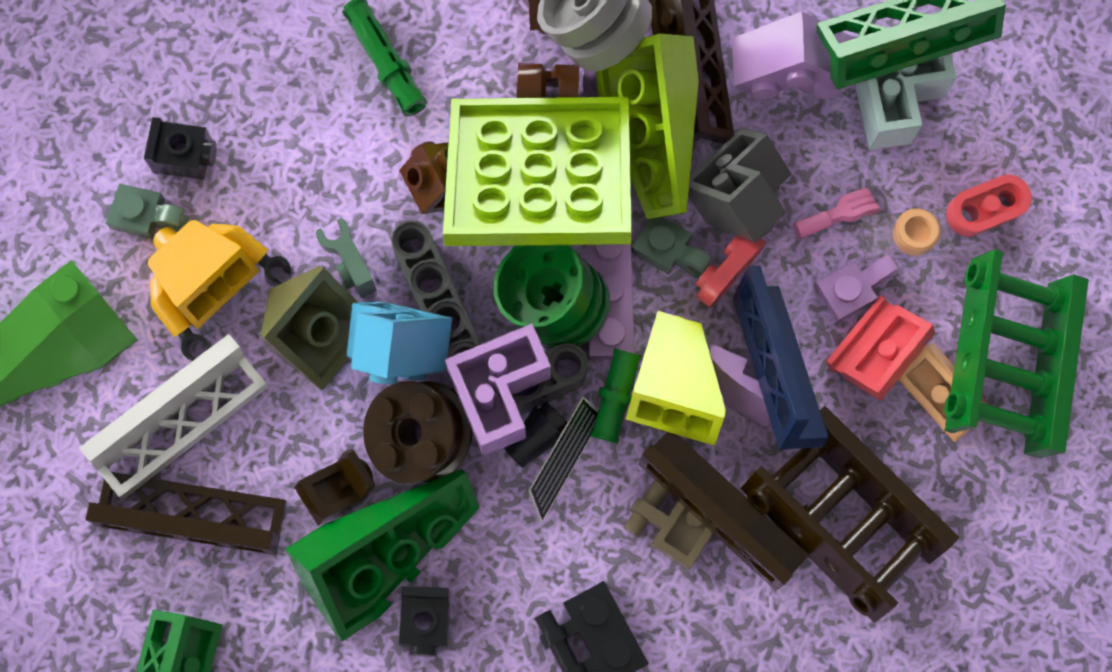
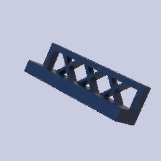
[733,266,828,450]

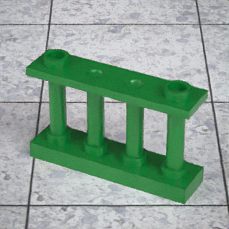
[944,249,1089,458]

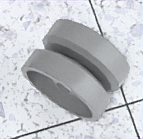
[537,0,652,71]

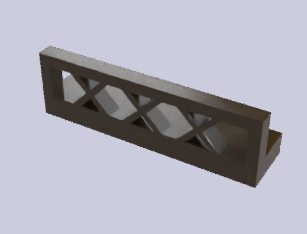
[649,0,734,144]
[638,432,809,591]
[85,472,287,555]

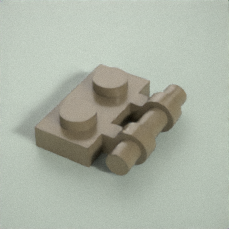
[623,480,713,571]

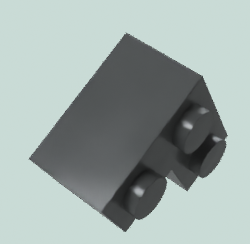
[688,128,792,243]

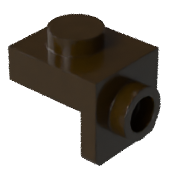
[294,449,375,526]

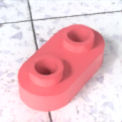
[946,175,1032,237]
[695,235,767,308]

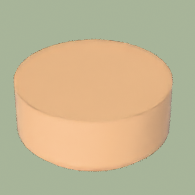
[893,208,940,256]

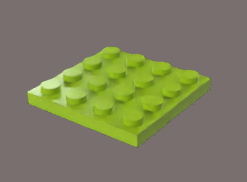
[443,97,631,246]

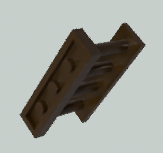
[740,405,960,623]

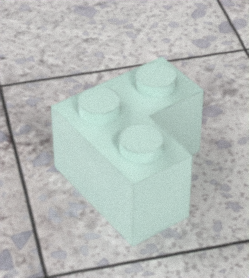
[855,54,957,151]

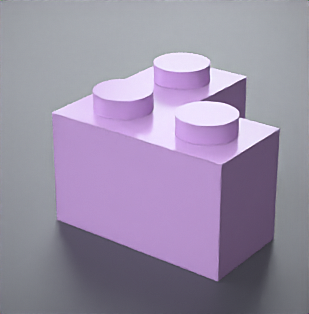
[732,12,857,99]
[445,324,551,456]

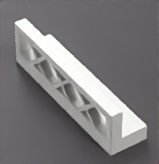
[79,334,268,501]

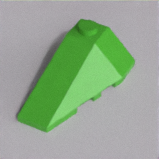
[0,260,138,407]

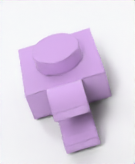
[815,254,899,323]

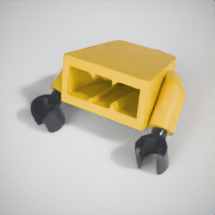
[148,220,291,361]

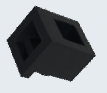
[144,117,217,180]
[399,586,451,657]

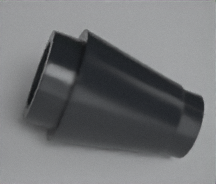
[504,401,568,468]

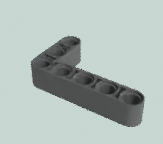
[391,220,588,415]

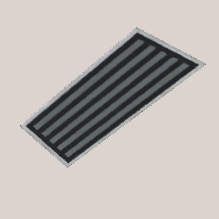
[528,396,598,524]

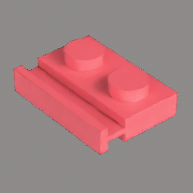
[826,295,935,401]

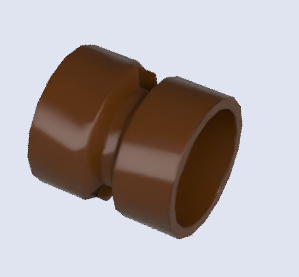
[516,63,579,98]

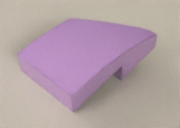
[709,344,770,427]

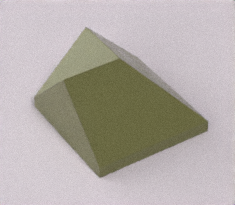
[260,265,358,390]

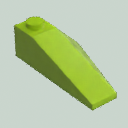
[595,34,699,219]

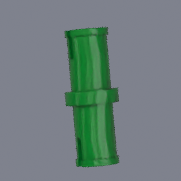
[590,348,642,443]

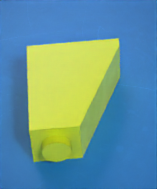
[625,311,726,446]

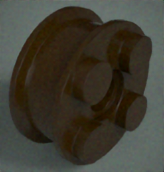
[363,381,472,484]

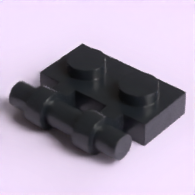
[534,581,649,672]

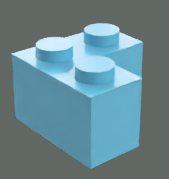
[346,301,452,384]

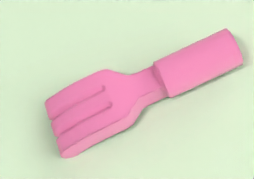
[793,188,881,239]

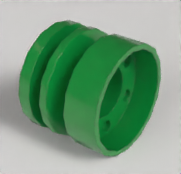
[494,245,610,348]

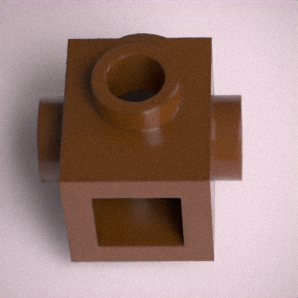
[399,141,449,214]

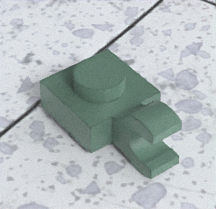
[106,183,190,239]
[631,217,712,279]
[316,218,377,298]

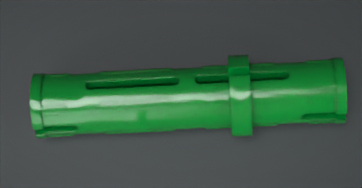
[342,0,428,117]

